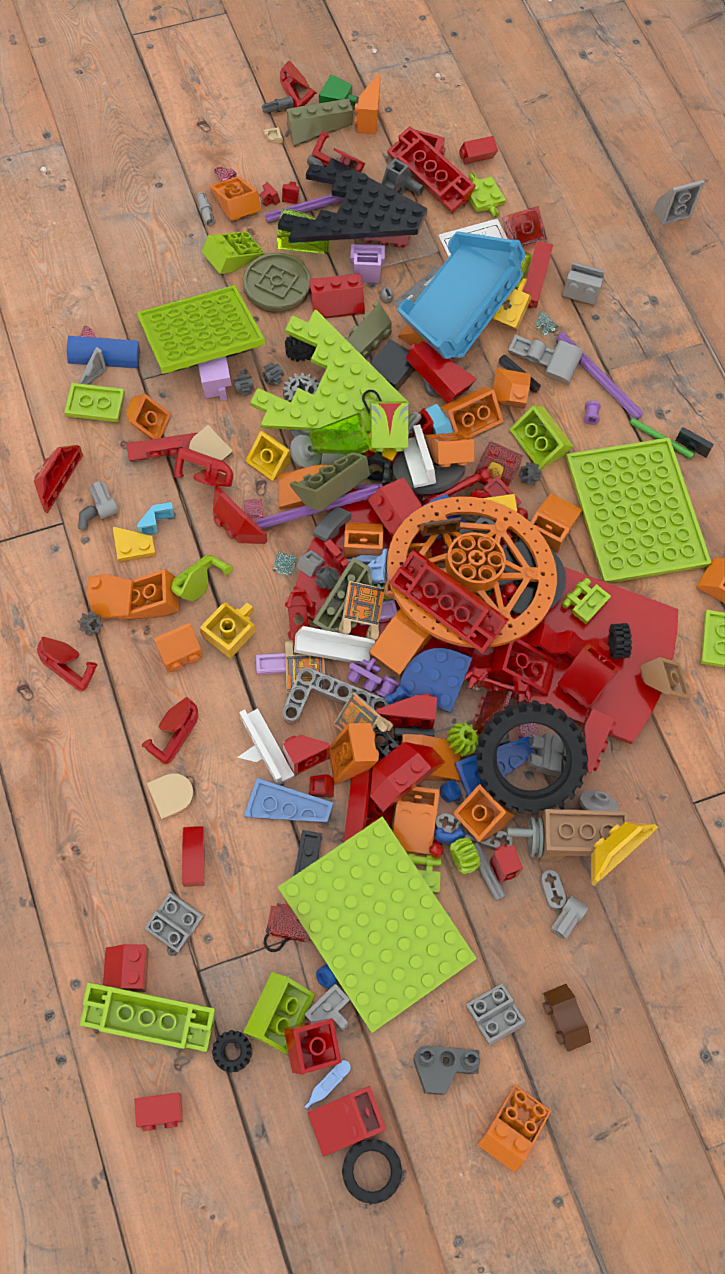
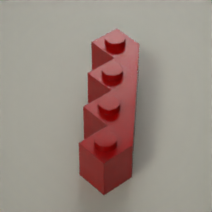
[508,616,610,664]

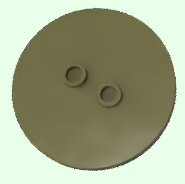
[243,253,311,312]

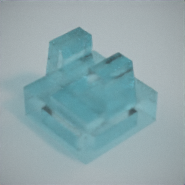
[534,311,558,335]
[273,552,296,576]

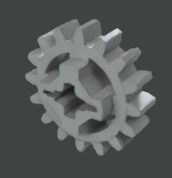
[283,372,320,402]

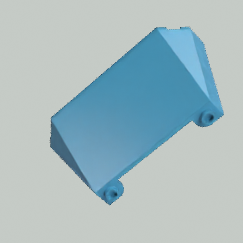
[397,231,525,359]

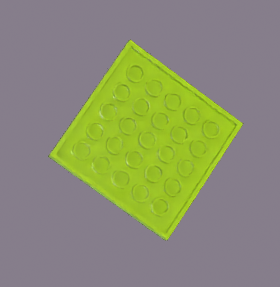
[136,285,265,374]

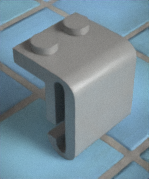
[562,262,605,305]

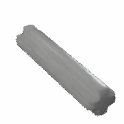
[473,842,505,901]

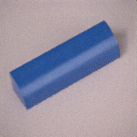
[67,336,140,368]

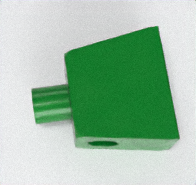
[319,74,359,106]

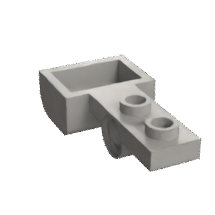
[508,335,583,385]

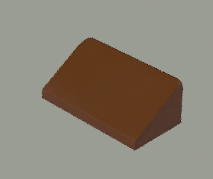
[419,517,461,536]

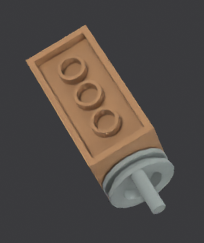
[507,809,629,864]

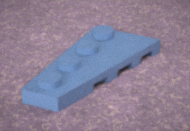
[244,778,334,823]

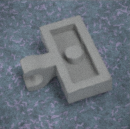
[304,984,350,1031]

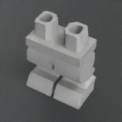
[527,733,566,777]

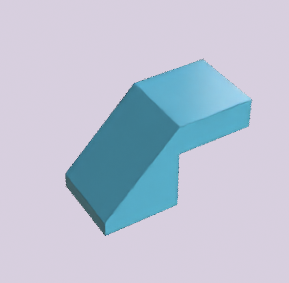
[426,404,454,434]
[137,502,175,535]

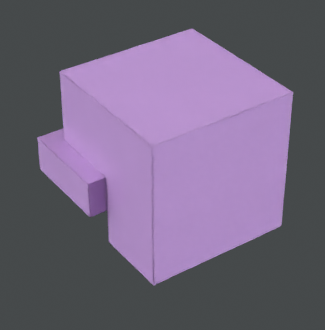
[350,244,385,283]
[198,356,232,401]

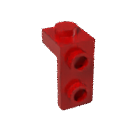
[415,129,446,156]

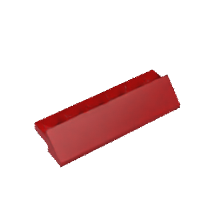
[387,126,476,214]
[389,549,509,654]

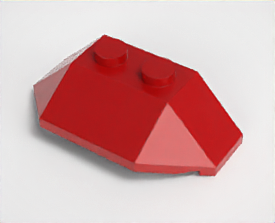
[34,445,83,513]
[213,486,267,544]
[370,742,445,813]

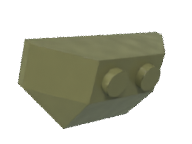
[312,557,373,632]

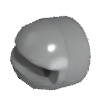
[380,288,394,303]

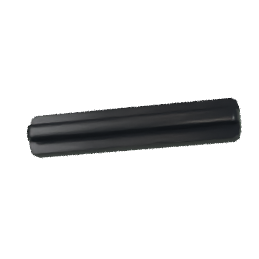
[499,355,541,393]

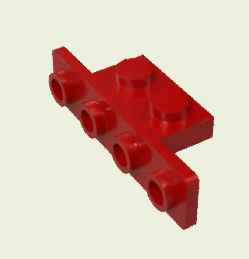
[126,433,198,461]

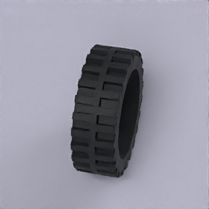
[477,700,588,815]

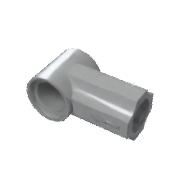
[89,481,119,519]
[550,895,589,940]

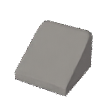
[297,550,325,577]

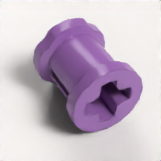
[584,401,601,425]
[376,676,400,697]

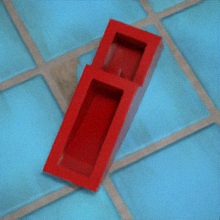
[182,826,205,887]

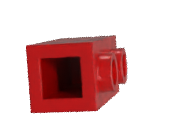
[459,136,498,165]

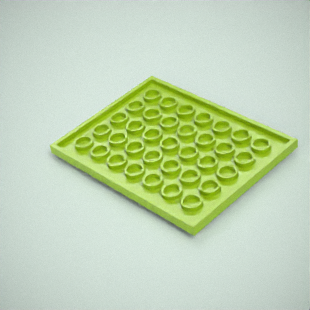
[565,437,712,583]
[278,817,477,1033]

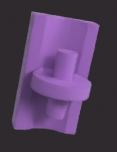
[347,658,384,692]

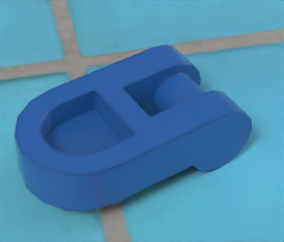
[385,686,412,705]

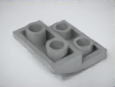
[144,892,205,952]
[466,984,526,1046]

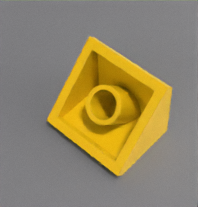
[245,430,291,481]

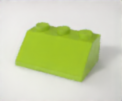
[509,405,574,469]
[243,972,315,1055]

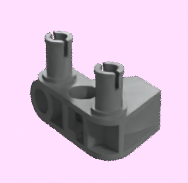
[381,158,424,195]
[413,1046,480,1095]

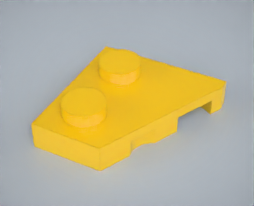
[113,527,156,562]

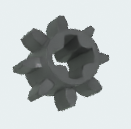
[262,363,284,385]
[234,373,254,396]
[519,462,542,485]
[315,566,339,590]
[77,611,103,636]

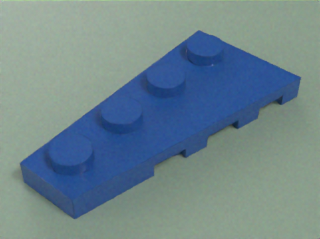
[454,736,535,797]

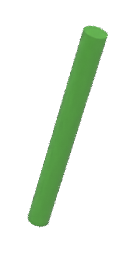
[629,418,695,459]

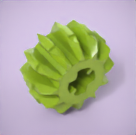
[446,722,479,757]
[450,837,480,874]

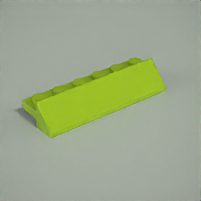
[80,982,215,1052]

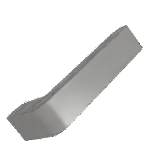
[282,668,388,725]

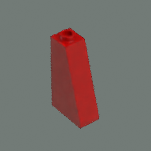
[523,241,553,308]
[405,341,477,404]

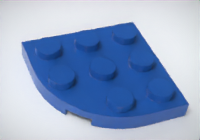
[398,648,473,712]

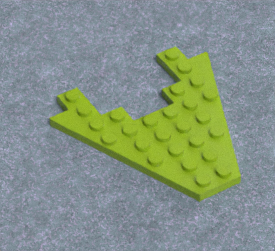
[250,310,409,434]

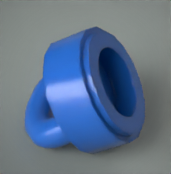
[440,780,461,803]
[316,964,338,988]

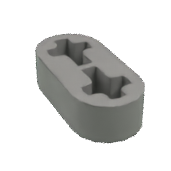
[540,870,566,910]

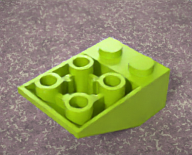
[201,231,265,274]

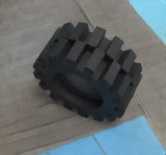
[285,335,316,362]
[608,623,632,659]
[212,1030,252,1073]

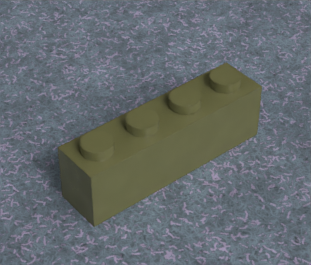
[287,99,353,147]
[345,300,392,359]
[289,452,370,512]

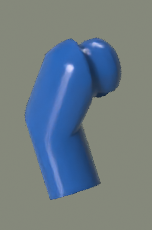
[434,827,466,844]

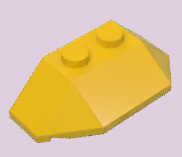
[591,822,659,886]

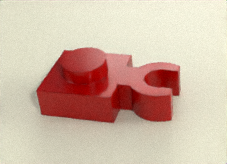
[324,539,349,572]

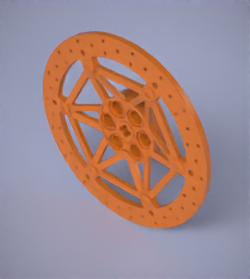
[387,496,557,648]

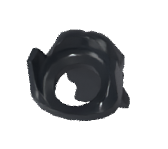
[367,451,392,486]

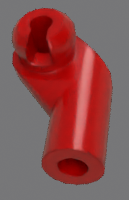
[429,839,444,859]

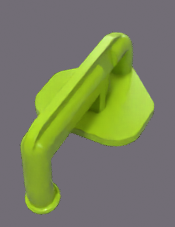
[171,555,233,602]

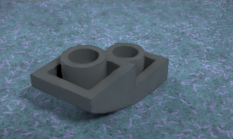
[313,506,352,542]

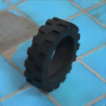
[342,1139,402,1204]

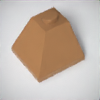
[640,657,690,700]

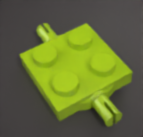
[468,172,506,218]

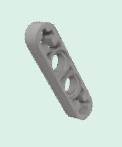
[435,813,513,850]

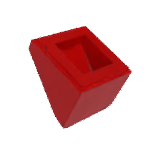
[309,774,334,797]

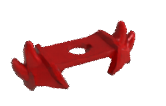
[285,586,316,644]
[464,666,531,702]

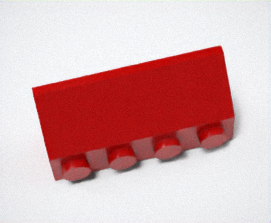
[343,767,394,843]

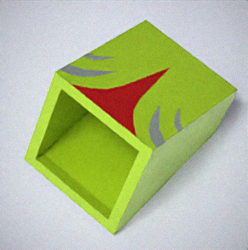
[370,401,408,451]

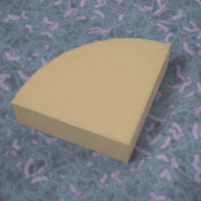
[263,127,283,144]

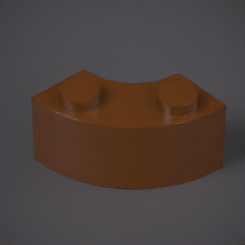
[542,984,591,1052]

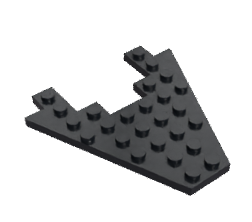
[278,158,427,243]

